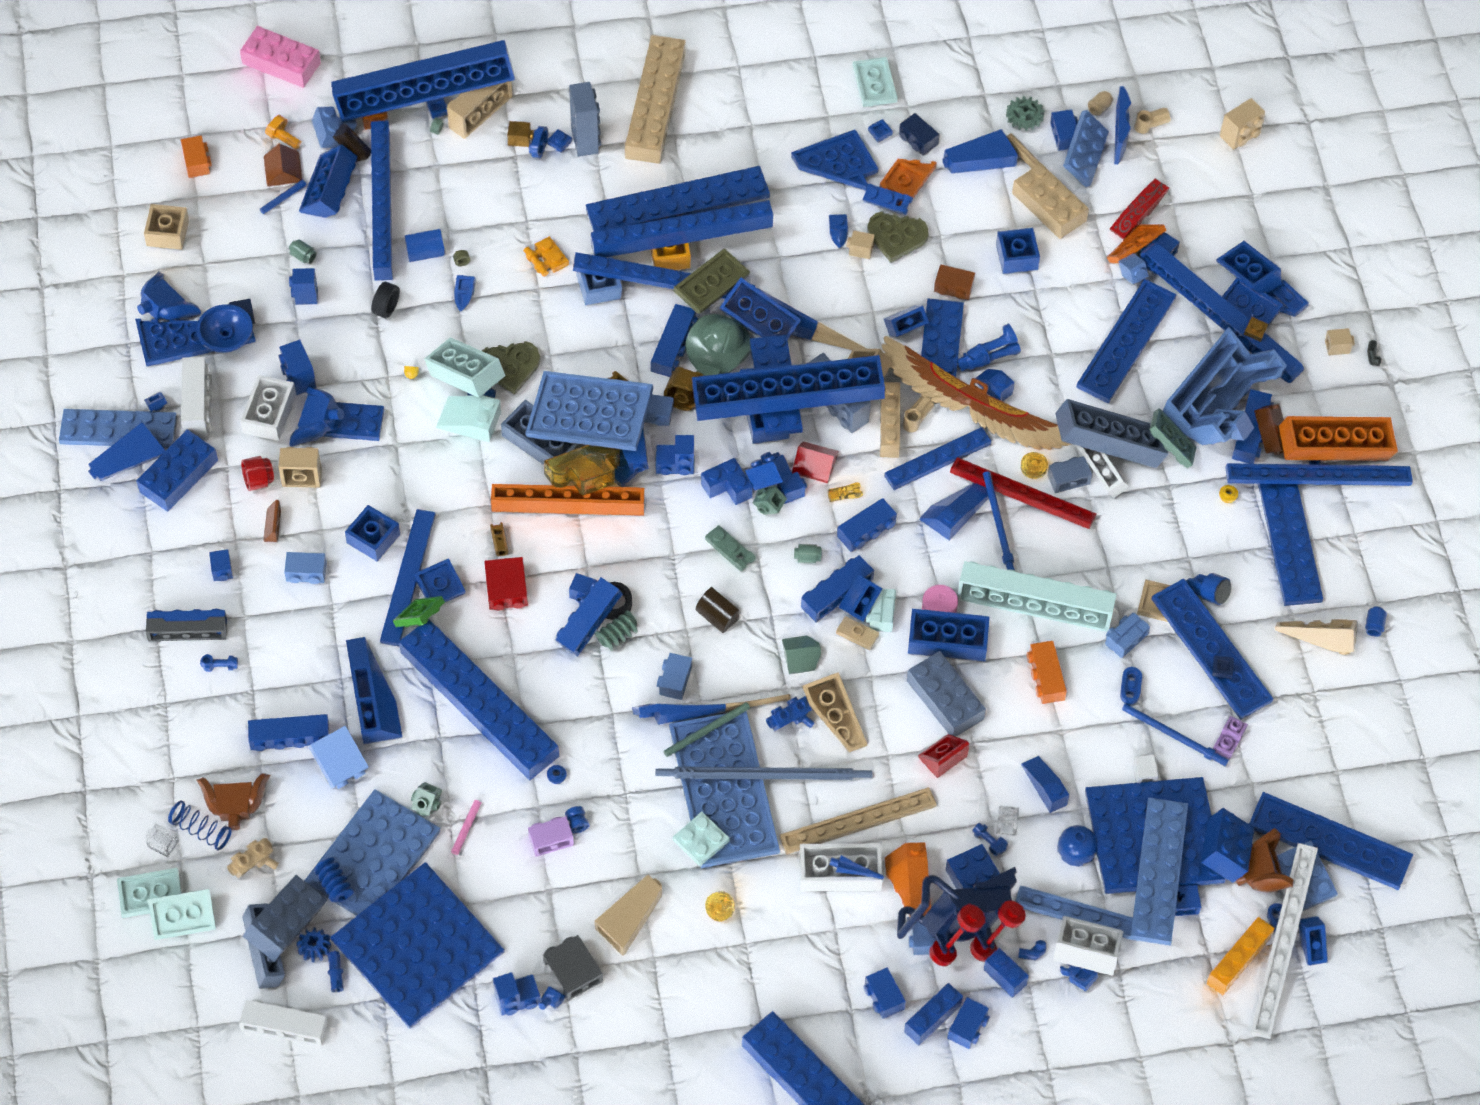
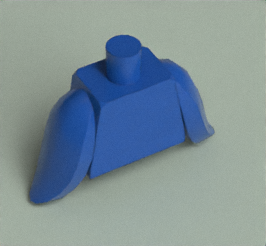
[137,271,201,321]
[289,385,344,447]

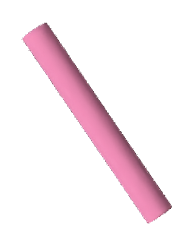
[451,800,482,855]

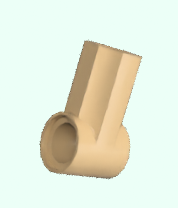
[1134,107,1171,134]
[903,396,934,433]

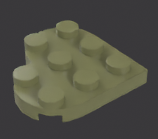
[867,211,928,263]
[482,341,541,395]

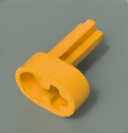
[265,114,302,150]

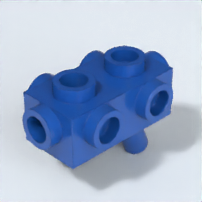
[766,696,815,732]

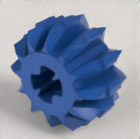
[296,927,332,963]

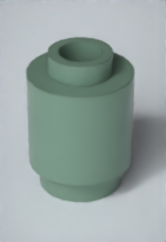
[289,239,317,264]
[794,544,822,563]

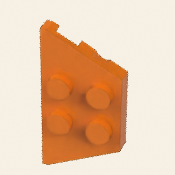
[880,159,937,206]

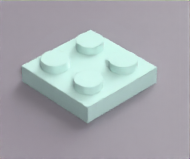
[672,812,730,867]

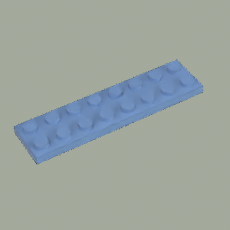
[1130,797,1188,946]

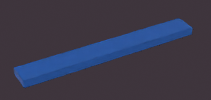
[380,509,436,647]

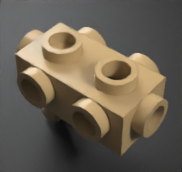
[227,838,279,879]

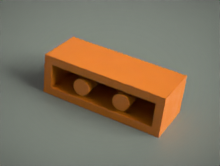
[1027,641,1067,704]

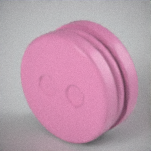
[922,585,958,613]

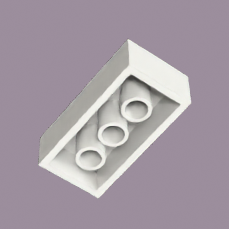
[181,357,212,440]
[799,844,883,891]

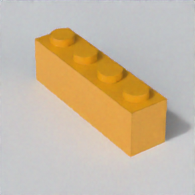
[1207,916,1275,995]

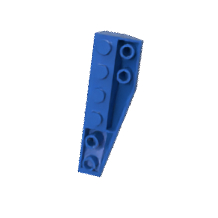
[346,637,403,744]

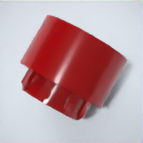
[241,456,274,491]

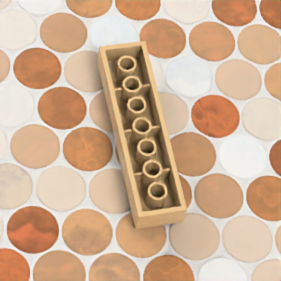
[625,35,686,164]

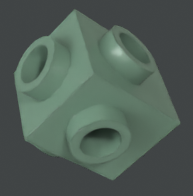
[752,486,787,515]
[411,782,443,816]

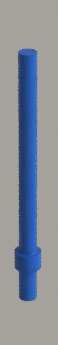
[983,471,1015,571]
[1122,703,1229,767]

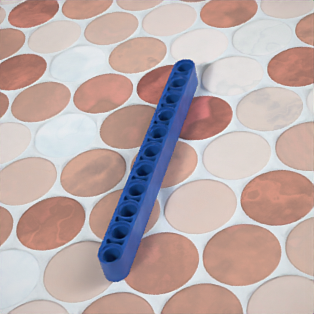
[1141,243,1304,383]

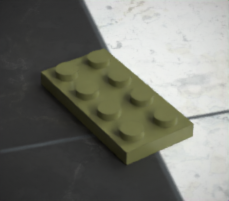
[673,248,750,315]

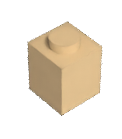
[846,230,875,259]
[1324,328,1355,356]

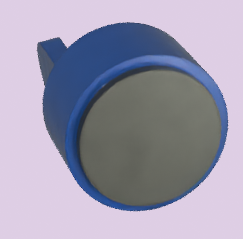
[1186,573,1232,605]

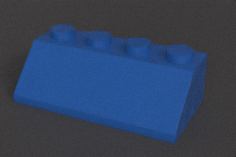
[299,144,358,218]

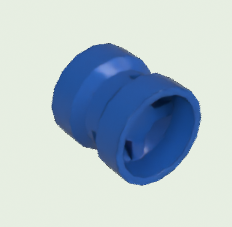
[565,806,590,833]

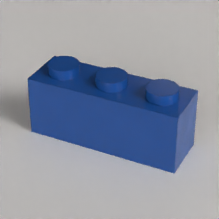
[837,498,897,552]
[904,982,963,1046]

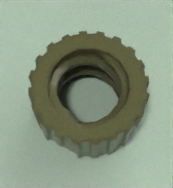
[453,250,471,267]

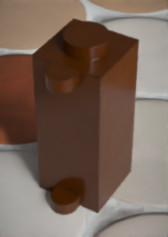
[1254,403,1284,455]

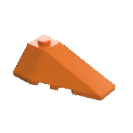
[884,842,931,916]

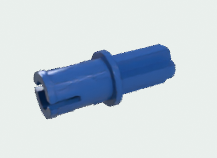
[327,951,344,993]

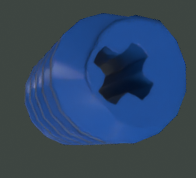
[314,857,354,903]

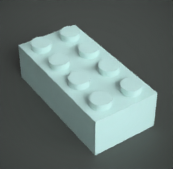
[424,337,505,398]

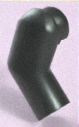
[1367,340,1382,366]

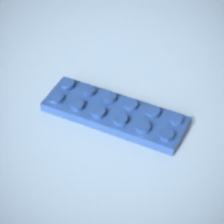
[59,409,177,448]

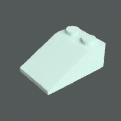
[436,395,502,442]

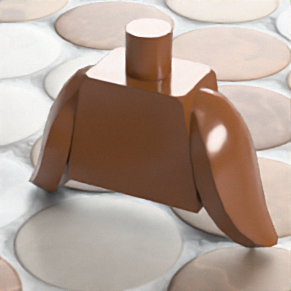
[196,773,271,830]
[1235,828,1294,892]

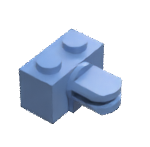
[311,106,357,148]

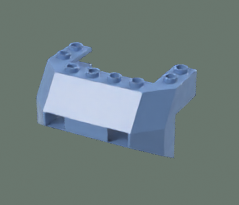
[1163,327,1287,445]

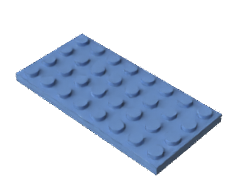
[669,711,780,868]

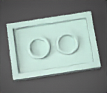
[852,57,898,107]
[117,867,182,918]
[148,889,216,940]

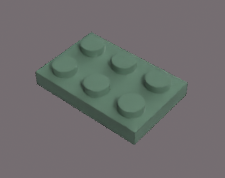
[1149,408,1197,469]

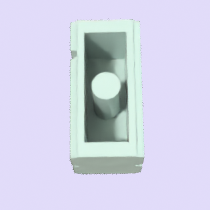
[866,588,896,632]

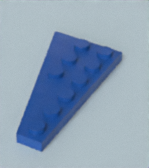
[135,318,256,367]

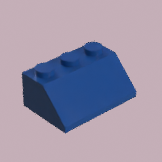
[1216,241,1282,293]

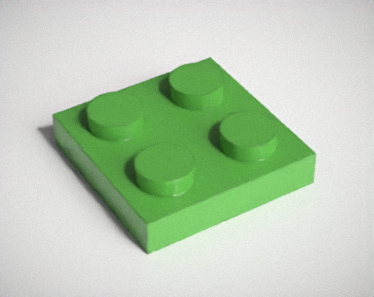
[393,596,445,627]

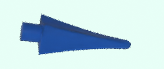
[829,855,884,880]

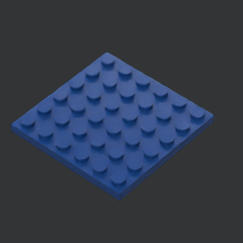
[1085,777,1226,894]
[330,862,505,1029]

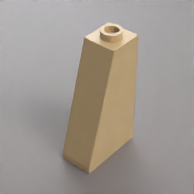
[594,875,662,956]

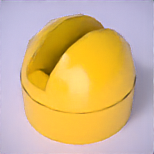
[404,366,419,379]

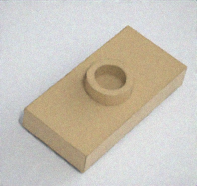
[836,616,879,650]

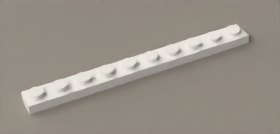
[1250,843,1318,1039]

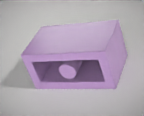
[528,816,574,857]

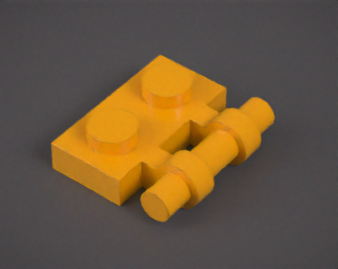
[523,236,569,277]

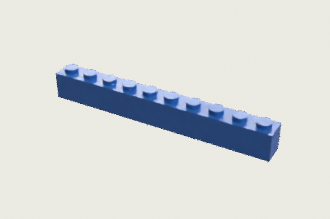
[371,121,393,281]
[590,200,773,258]

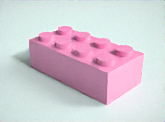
[240,26,321,88]

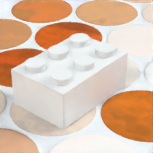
[240,375,296,441]
[1053,916,1123,975]

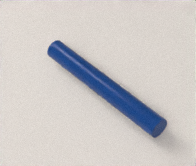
[259,179,306,215]

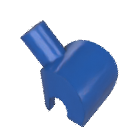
[538,986,565,1010]

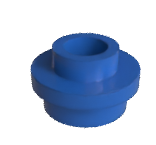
[547,765,567,784]

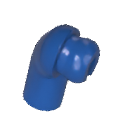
[1018,940,1047,960]

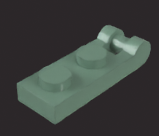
[705,525,756,571]

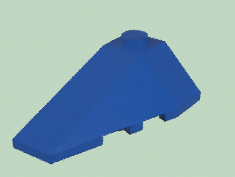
[919,483,989,541]

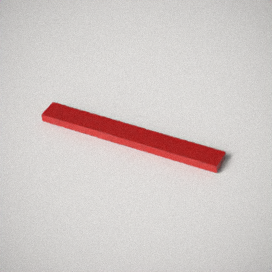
[949,457,1097,529]

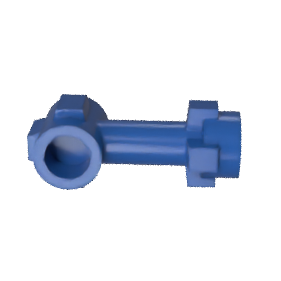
[200,654,238,672]
[972,823,1008,856]

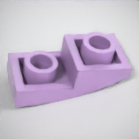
[1213,716,1248,759]

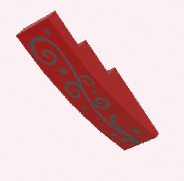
[1109,178,1170,240]

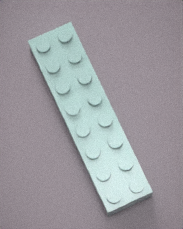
[957,561,1117,632]

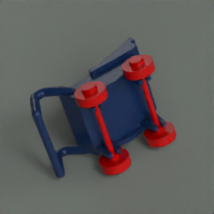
[897,867,1026,967]

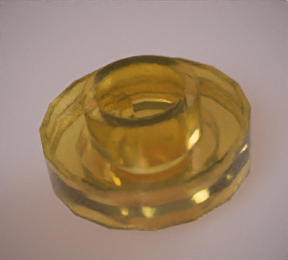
[1020,452,1048,479]
[705,891,735,922]

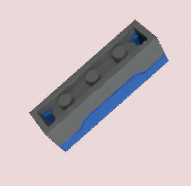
[146,609,227,642]

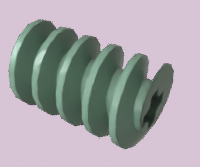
[595,611,638,651]

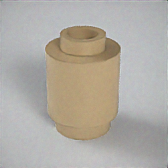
[1088,91,1113,116]

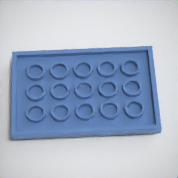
[526,371,654,451]
[304,789,441,916]

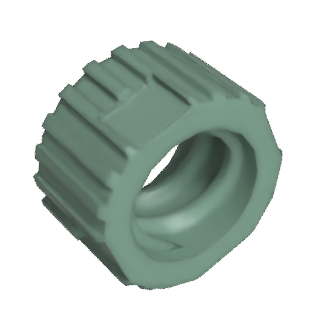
[430,117,444,135]

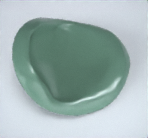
[686,314,751,374]

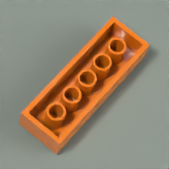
[1279,416,1398,461]

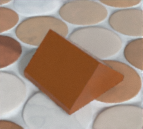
[263,143,302,187]

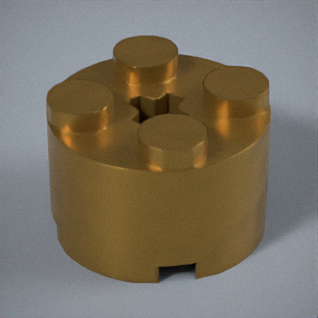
[664,367,704,411]

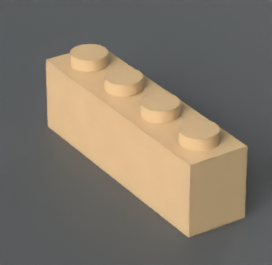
[880,382,900,458]

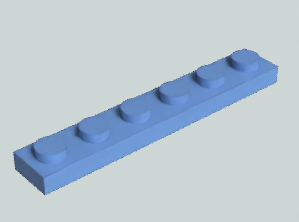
[1016,885,1133,940]

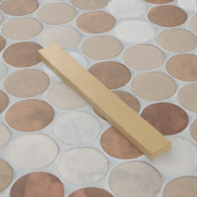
[779,787,936,855]

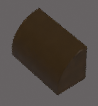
[333,124,371,162]
[695,586,739,633]

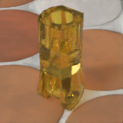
[827,482,863,502]

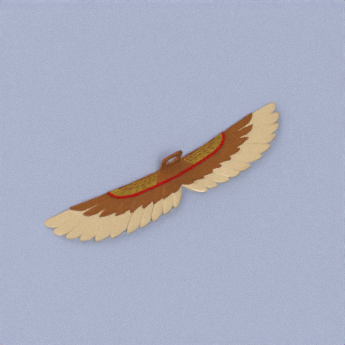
[881,336,1071,450]

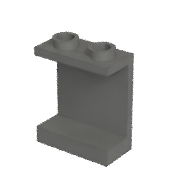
[543,935,603,1001]

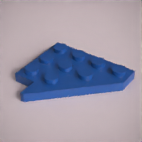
[791,129,879,191]

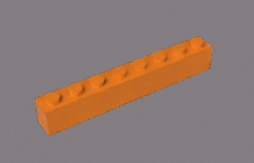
[491,484,645,516]

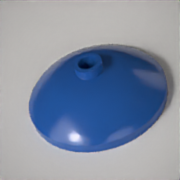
[196,304,253,353]

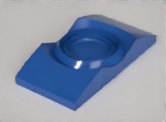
[1114,86,1131,165]

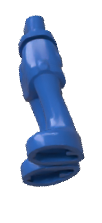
[957,323,1021,372]

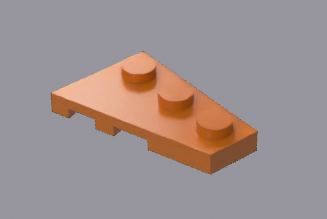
[1106,224,1167,264]

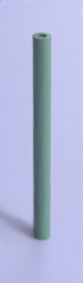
[663,702,750,758]

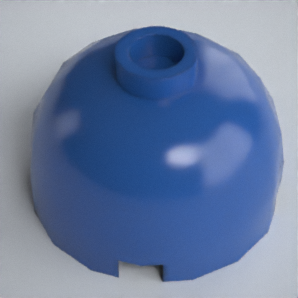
[1057,825,1097,867]

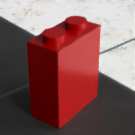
[484,557,528,611]

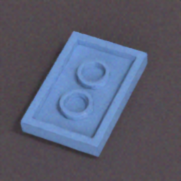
[1277,841,1338,911]

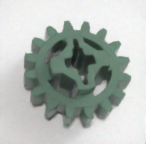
[1006,96,1045,131]

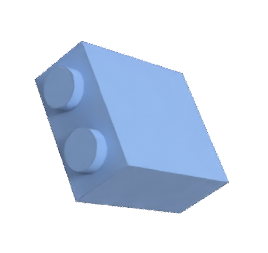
[309,726,369,789]

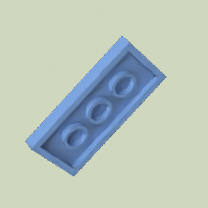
[1063,110,1109,187]

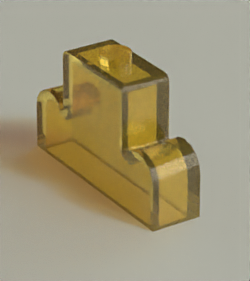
[544,445,620,495]

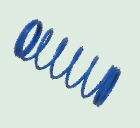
[168,800,232,851]

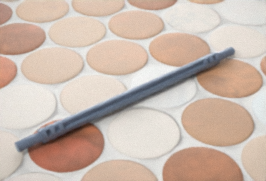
[655,767,873,780]

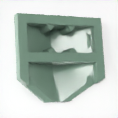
[782,635,821,675]

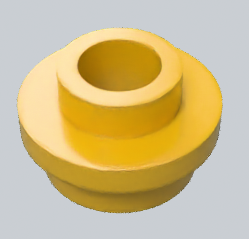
[1219,485,1238,503]

